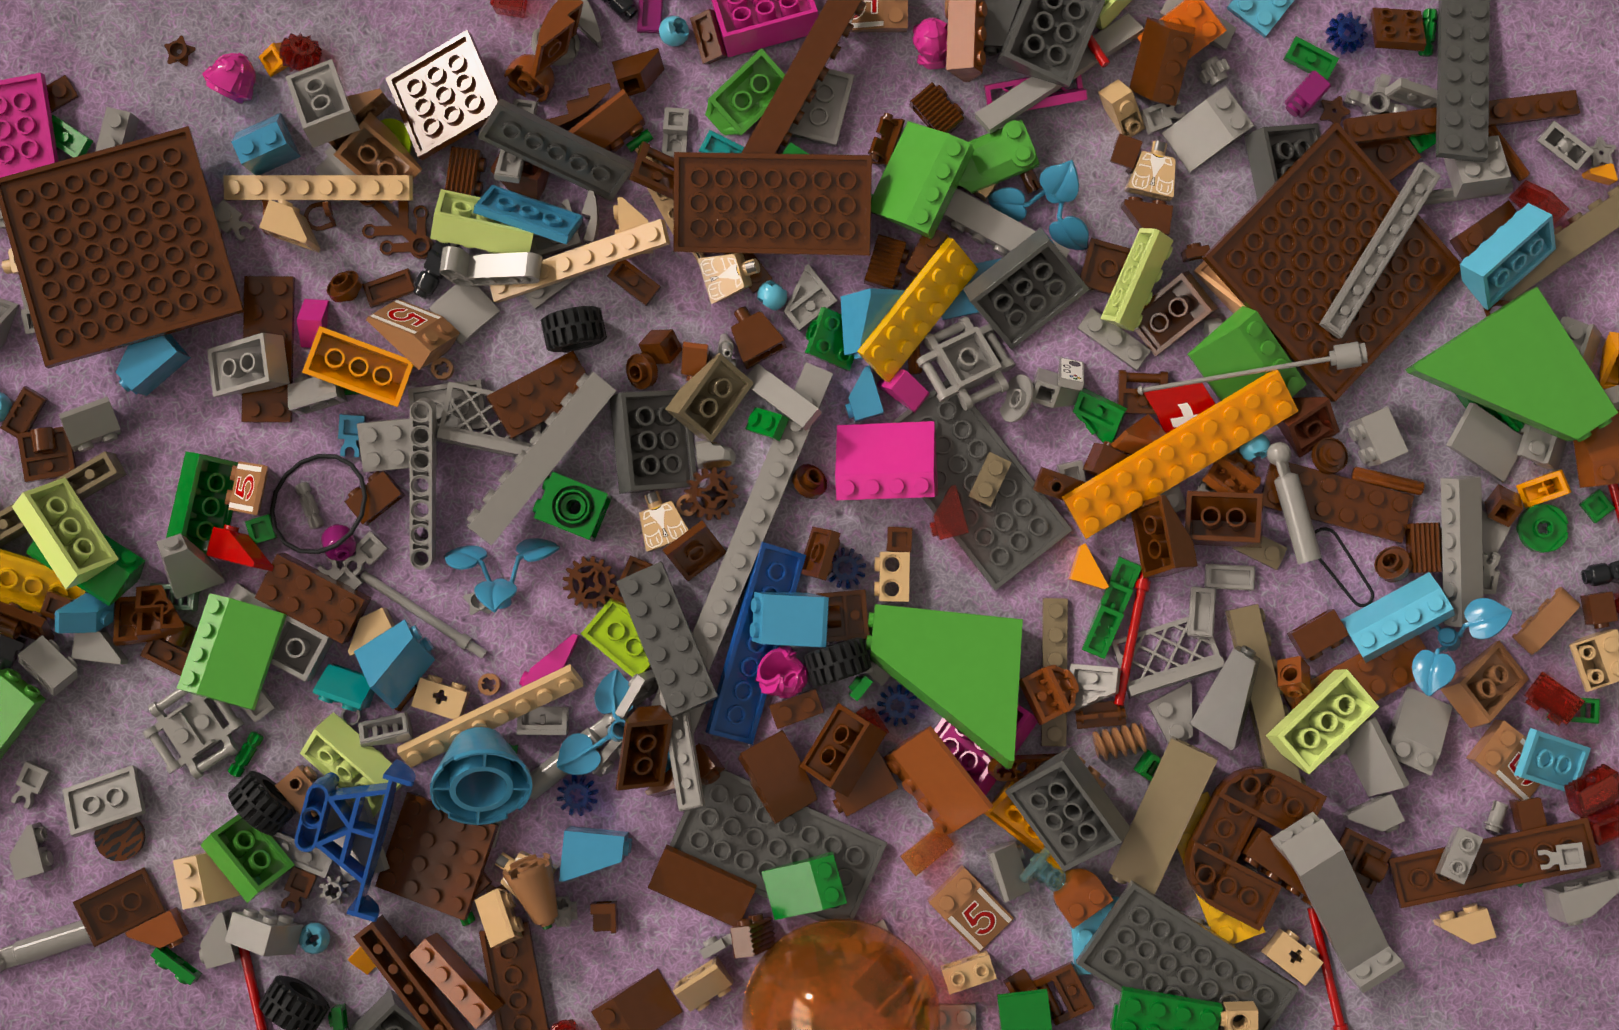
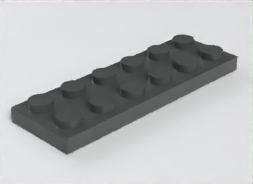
[478,98,634,201]
[616,562,719,718]

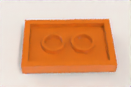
[1137,0,1227,60]

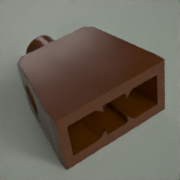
[731,306,787,370]

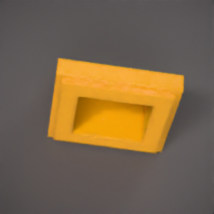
[259,43,295,77]
[1582,163,1618,185]
[347,946,376,975]

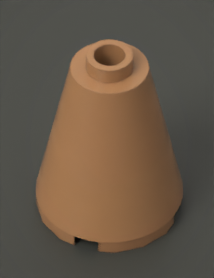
[503,853,558,927]

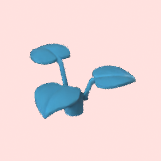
[987,160,1089,250]
[444,538,560,613]
[1412,598,1512,696]
[556,669,671,775]

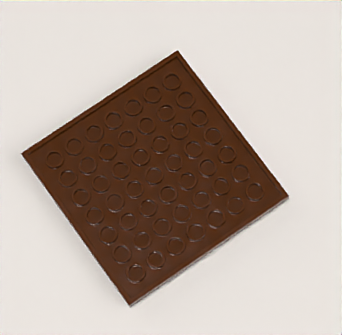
[1202,122,1461,402]
[0,126,244,369]

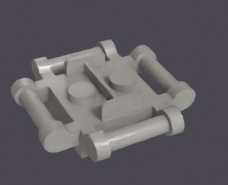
[916,316,1016,411]
[143,689,244,779]

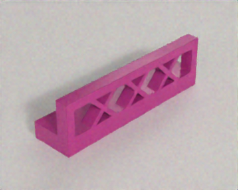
[984,75,1087,111]

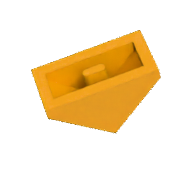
[1516,469,1571,508]
[1069,543,1109,590]

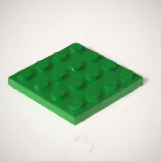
[1113,986,1223,1030]

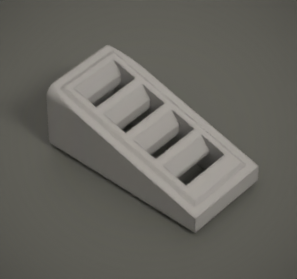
[358,712,413,747]

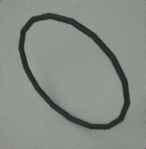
[270,454,367,554]

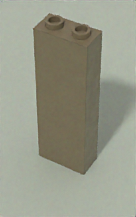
[1109,736,1218,895]

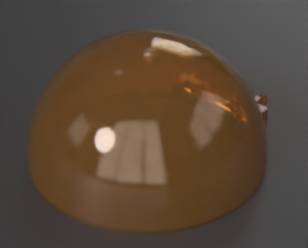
[742,919,941,1030]

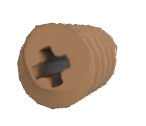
[1092,723,1147,761]

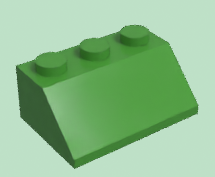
[201,814,295,903]

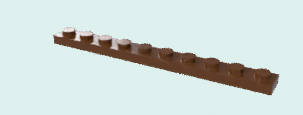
[1343,90,1580,144]

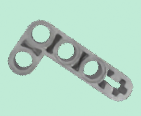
[439,246,542,286]

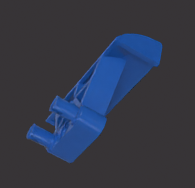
[294,759,416,922]

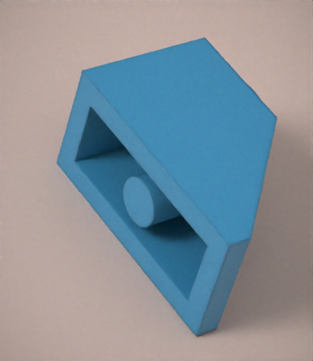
[845,365,884,423]
[55,593,114,634]

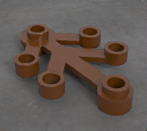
[359,201,434,259]

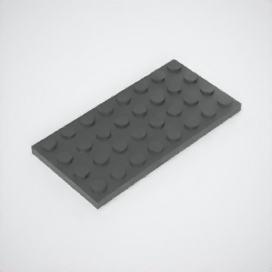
[891,379,1072,591]
[669,769,887,934]
[1076,880,1299,1030]

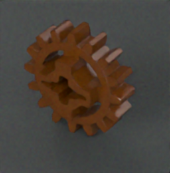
[684,467,738,520]
[563,556,617,609]

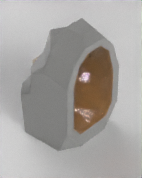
[695,440,736,470]

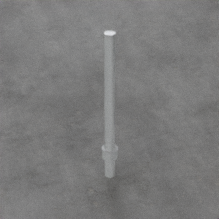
[360,571,488,659]

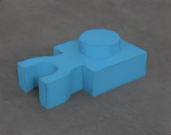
[338,413,366,457]

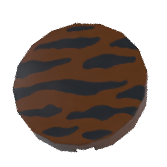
[94,817,146,861]

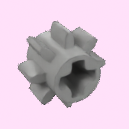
[1198,56,1230,87]
[319,875,351,905]
[554,896,578,927]

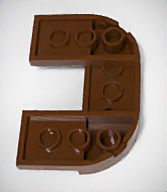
[1184,766,1327,931]

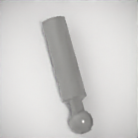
[1267,442,1322,564]
[530,713,627,801]
[0,920,91,972]

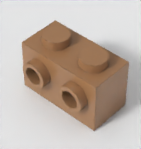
[275,765,319,818]

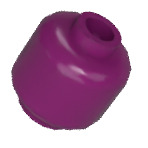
[321,524,356,561]

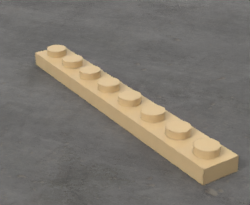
[223,175,413,201]
[490,219,670,303]
[397,664,583,768]

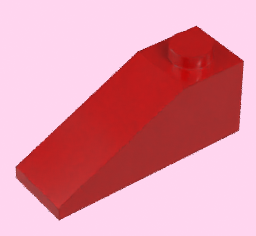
[206,524,274,572]

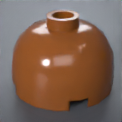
[504,54,555,102]

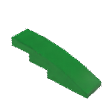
[1082,556,1141,659]

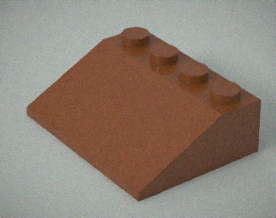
[1573,410,1619,488]
[883,726,993,836]

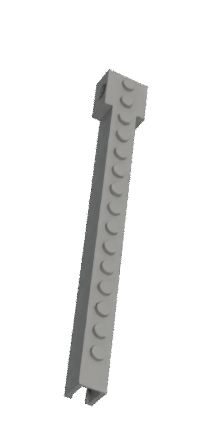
[651,362,833,736]

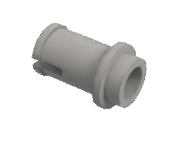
[1484,800,1509,834]

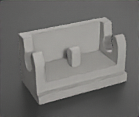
[517,707,569,735]

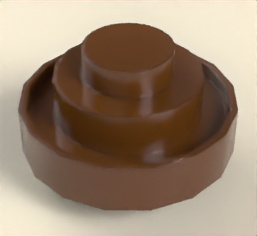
[326,270,363,303]
[626,352,658,389]
[1311,437,1348,474]
[792,464,827,499]
[1374,546,1413,582]

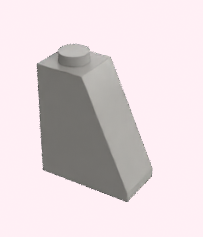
[156,533,225,599]

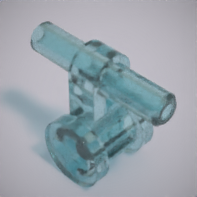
[1019,847,1066,891]

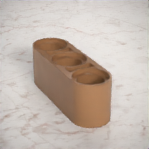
[1512,587,1580,655]

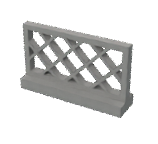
[437,382,541,458]
[1111,617,1225,699]

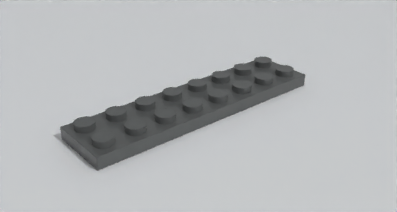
[1436,0,1490,162]

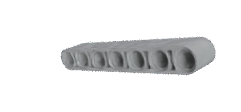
[410,398,436,570]

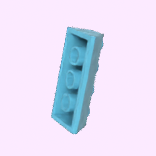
[1460,203,1556,310]
[1341,572,1455,663]

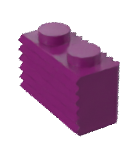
[1285,71,1331,118]

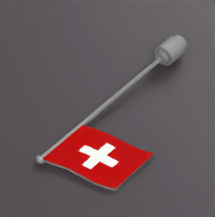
[1137,341,1368,434]

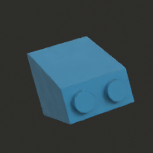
[231,113,301,175]
[840,288,905,360]
[116,334,191,396]
[750,592,829,647]
[354,619,435,709]
[559,826,632,882]

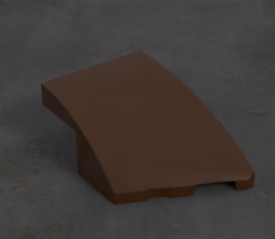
[546,83,611,131]
[113,585,185,646]

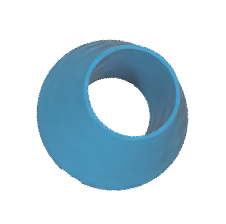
[430,727,532,825]

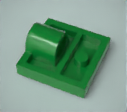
[805,307,854,371]

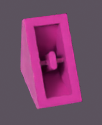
[297,299,329,348]
[876,369,930,413]

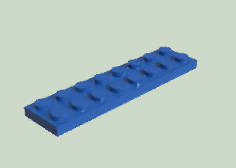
[705,542,806,745]

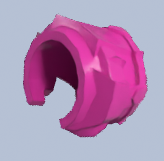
[913,18,948,70]
[202,53,256,104]
[756,646,808,699]

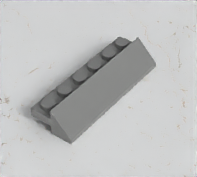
[1517,316,1602,471]

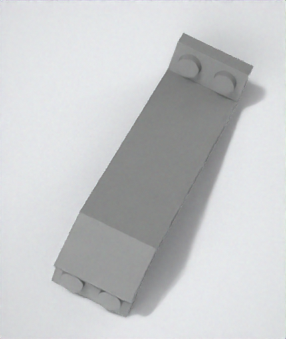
[1270,812,1405,994]

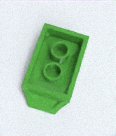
[705,48,785,135]
[958,120,1040,194]

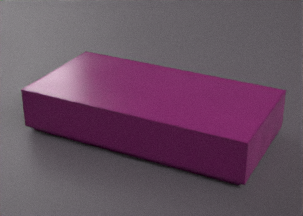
[637,0,663,34]

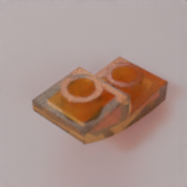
[900,828,954,877]

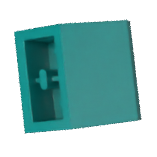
[312,663,375,712]

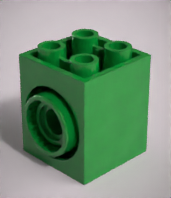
[533,472,612,542]

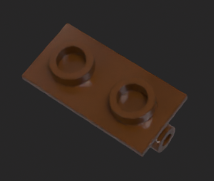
[868,113,905,165]
[1075,701,1126,729]

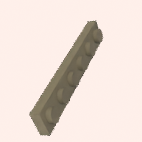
[1041,598,1068,746]

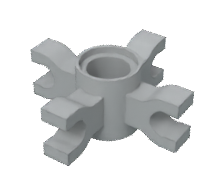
[1344,73,1407,116]

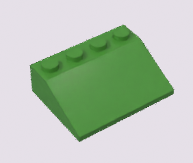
[871,121,975,240]
[1187,306,1307,401]
[176,593,287,711]

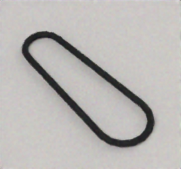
[1315,527,1374,607]

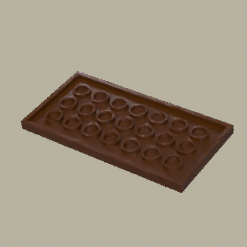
[673,152,872,256]

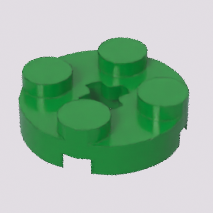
[1516,504,1569,553]

